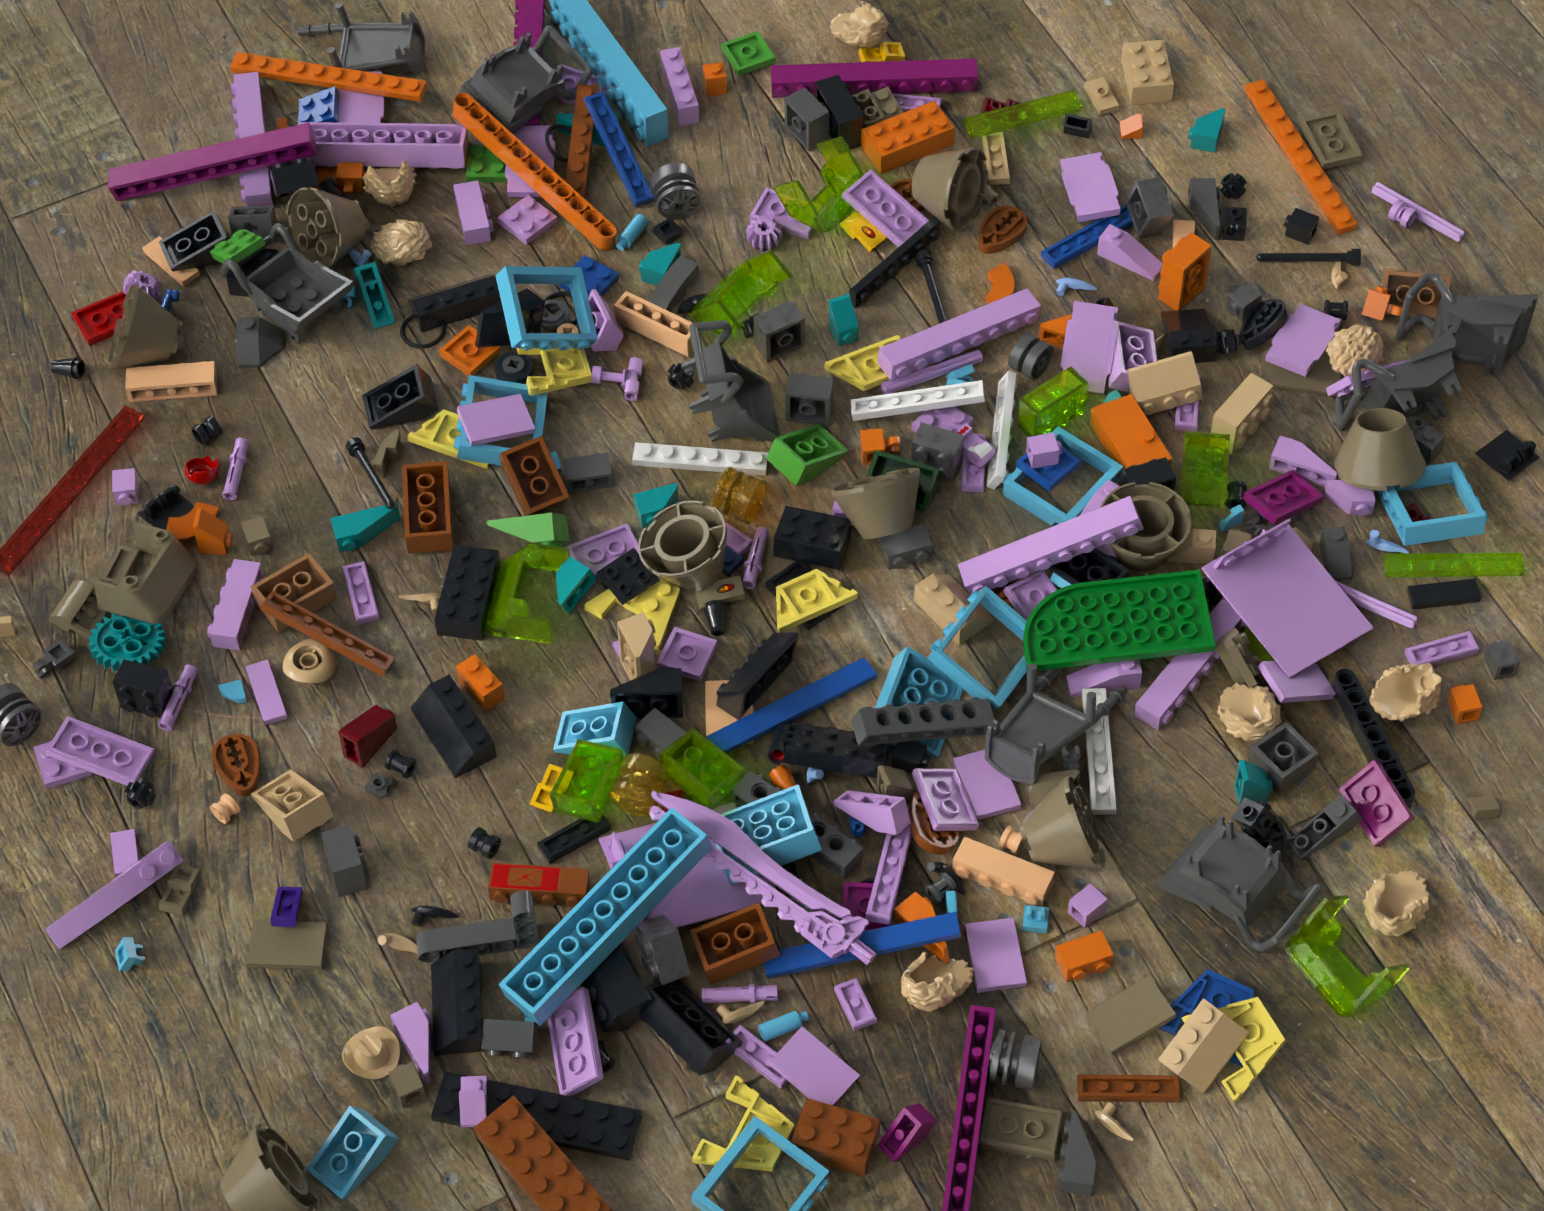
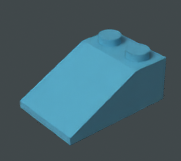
[553,701,637,760]
[306,1106,400,1200]

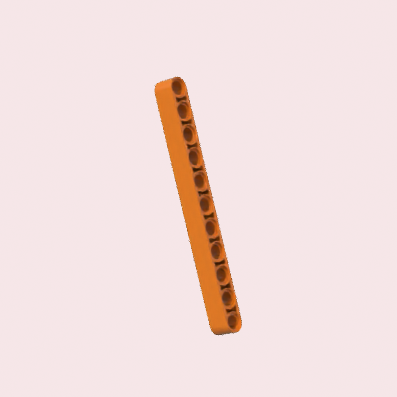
[453,93,617,251]

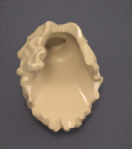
[830,1,889,48]
[362,160,417,207]
[370,219,432,267]
[1326,324,1384,377]
[1369,663,1442,722]
[1217,683,1281,743]
[1363,870,1430,937]
[901,951,974,1012]

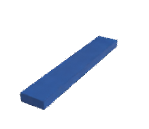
[584,91,655,207]
[1041,204,1134,269]

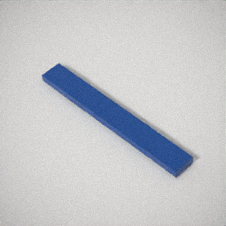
[705,657,877,758]
[764,912,961,979]

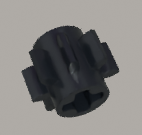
[1220,173,1247,199]
[1215,329,1241,354]
[667,362,695,390]
[124,779,156,809]

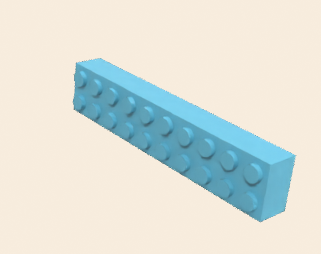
[549,0,669,147]
[499,807,712,1026]

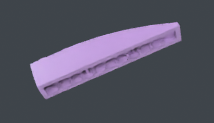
[45,841,184,949]

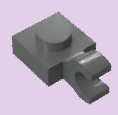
[32,639,76,679]
[1061,745,1081,771]

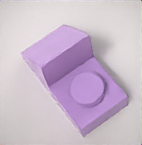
[459,1076,487,1128]

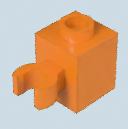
[336,162,367,197]
[1361,286,1403,321]
[860,428,900,465]

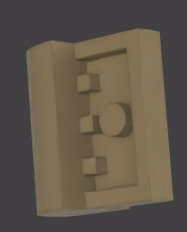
[851,87,903,128]
[48,580,108,639]
[1215,628,1261,688]

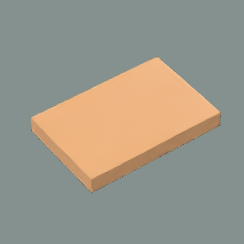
[705,680,754,745]

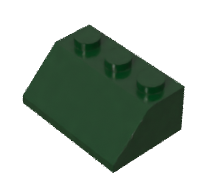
[866,450,942,512]

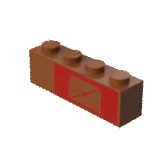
[488,863,590,908]

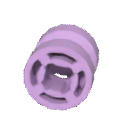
[1388,200,1418,229]

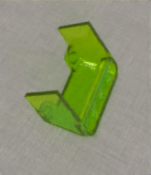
[773,136,864,233]
[690,249,792,335]
[486,543,570,644]
[1285,895,1410,1017]

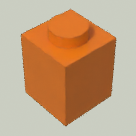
[703,62,727,97]
[1447,684,1483,724]

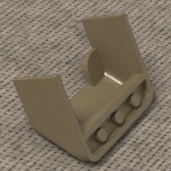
[94,522,197,624]

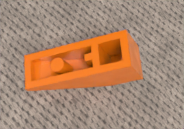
[894,892,950,964]

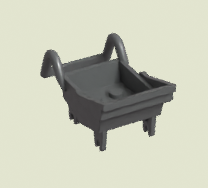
[458,25,594,134]
[220,223,354,344]
[1396,273,1539,378]
[681,320,779,442]
[1335,327,1462,430]
[1157,815,1322,952]

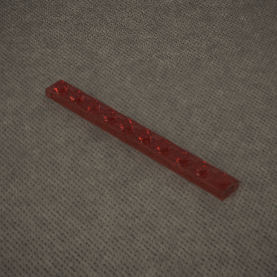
[0,405,144,576]

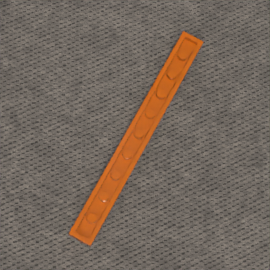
[230,52,428,102]
[1244,79,1358,235]

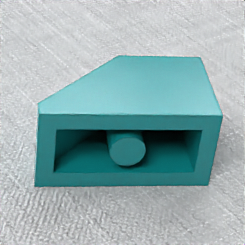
[1188,108,1226,153]
[639,243,682,286]
[828,294,859,347]
[633,483,679,528]
[556,556,597,614]
[1234,760,1273,805]

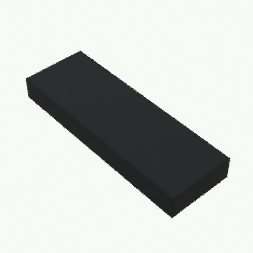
[1407,578,1481,609]
[537,808,612,864]

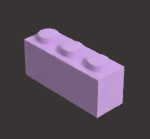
[453,180,494,245]

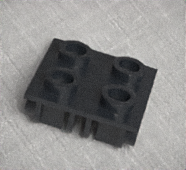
[1475,430,1540,481]
[137,484,194,530]
[596,548,660,605]

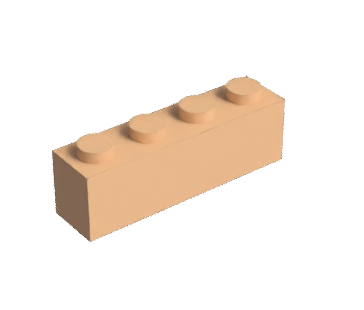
[614,291,700,357]
[125,361,218,402]
[952,837,1055,907]

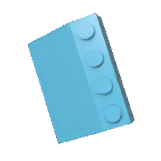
[875,647,963,758]
[715,785,822,885]

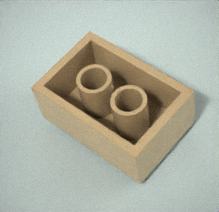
[1121,40,1174,105]
[1209,373,1274,455]

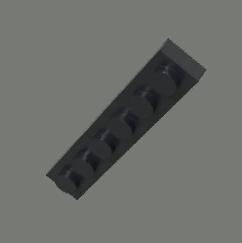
[849,217,940,308]

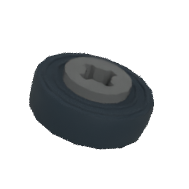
[494,351,534,384]

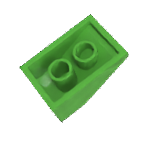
[766,424,849,486]
[487,513,569,548]

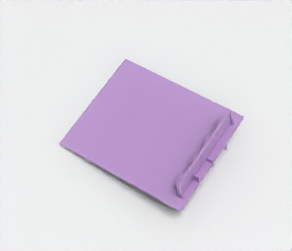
[1201,519,1373,678]
[599,802,777,928]

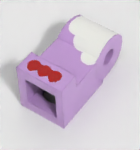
[956,424,995,467]

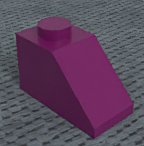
[877,1103,937,1163]

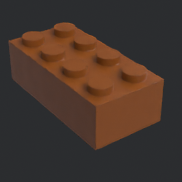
[402,461,453,554]

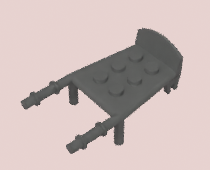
[298,2,425,74]
[985,664,1127,783]

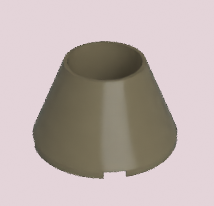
[912,147,988,232]
[1334,408,1426,491]
[830,468,920,539]
[1100,482,1191,571]
[638,501,727,591]
[220,1124,320,1211]

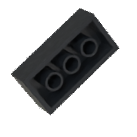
[269,157,319,199]
[434,545,501,641]

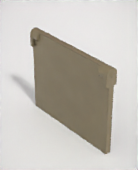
[1260,335,1341,397]

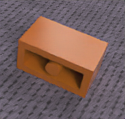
[456,654,505,712]
[1055,930,1114,982]

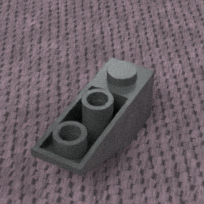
[1188,178,1223,240]
[1287,794,1364,860]
[1057,1110,1096,1196]

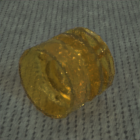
[711,467,767,524]
[608,754,669,816]

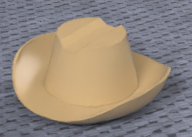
[282,638,336,683]
[342,1026,400,1080]

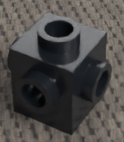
[1232,798,1277,838]

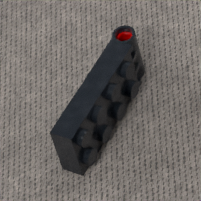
[768,722,891,778]

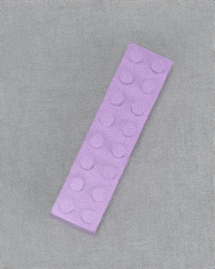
[301,122,469,169]

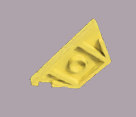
[824,335,900,391]
[407,410,489,469]
[776,569,858,633]

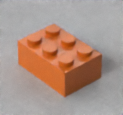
[1158,232,1212,311]

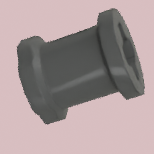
[924,873,957,905]

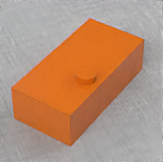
[1090,394,1173,477]

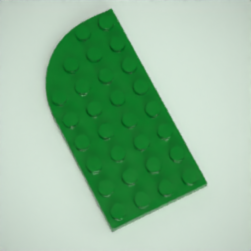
[1023,570,1216,671]

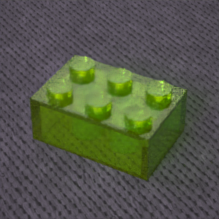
[1018,367,1088,437]
[1180,432,1230,507]
[658,728,745,810]
[550,739,626,823]

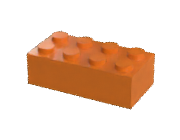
[861,101,955,174]

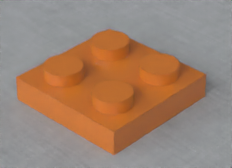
[439,325,501,376]

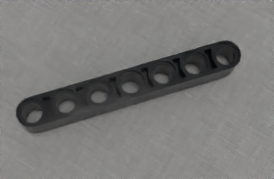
[1333,668,1415,810]

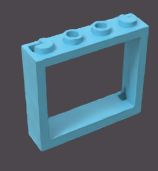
[495,266,598,350]
[454,375,548,466]
[1003,426,1123,526]
[1376,462,1488,546]
[927,586,1027,712]
[691,1116,830,1211]

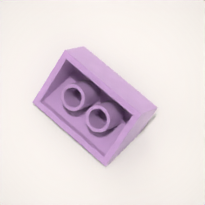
[1107,321,1157,392]

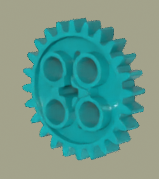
[89,613,166,672]

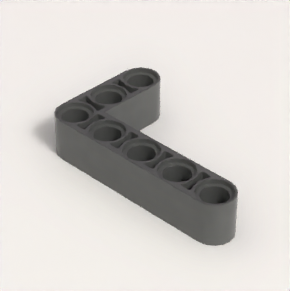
[416,891,539,963]

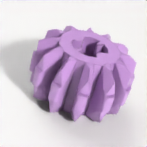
[746,216,782,252]
[123,270,161,300]

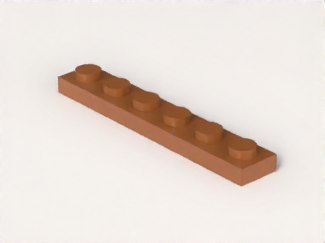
[565,85,599,200]
[260,591,395,677]

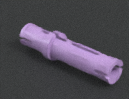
[222,438,250,501]
[742,527,769,589]
[158,665,198,731]
[702,984,778,1004]

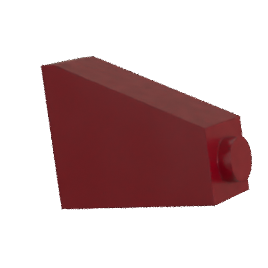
[338,705,397,768]

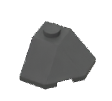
[236,317,285,368]

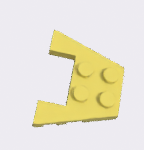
[517,348,592,396]
[585,576,680,651]
[1182,997,1286,1102]
[692,1075,795,1172]

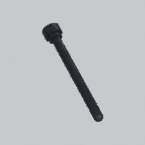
[1256,249,1361,266]
[914,250,947,324]
[345,437,395,509]

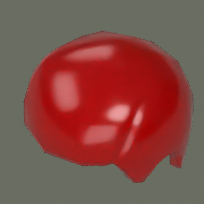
[185,455,219,485]

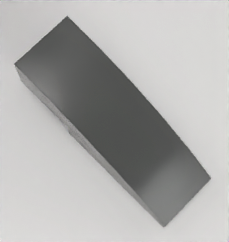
[648,255,699,312]

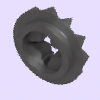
[541,300,569,329]
[1245,510,1282,538]

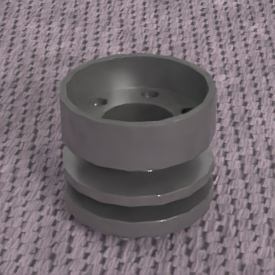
[651,163,701,220]
[0,683,42,747]
[988,1029,1042,1091]

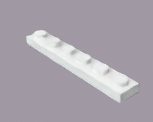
[986,370,1017,490]
[851,380,985,421]
[632,442,768,476]
[1082,688,1116,815]

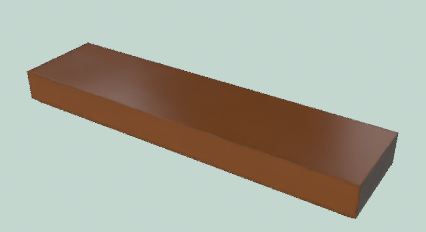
[1077,1074,1181,1103]

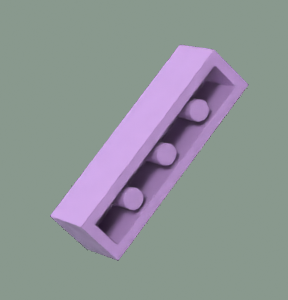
[660,47,699,126]
[207,559,264,651]

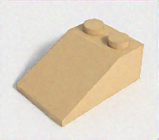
[251,769,334,841]

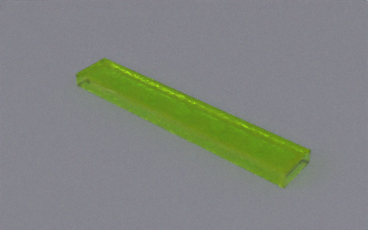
[963,90,1082,139]
[1383,553,1525,577]

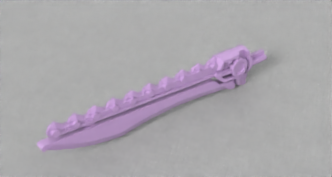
[649,791,877,965]

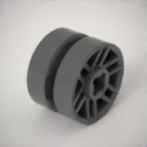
[1008,332,1054,381]

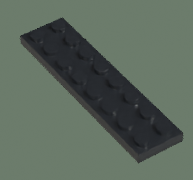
[431,1071,642,1161]

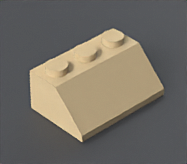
[1127,351,1203,416]
[914,573,994,645]
[617,612,657,680]
[1158,998,1249,1094]

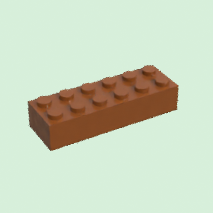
[473,1095,612,1211]

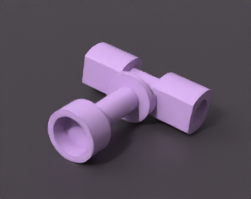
[591,358,643,401]

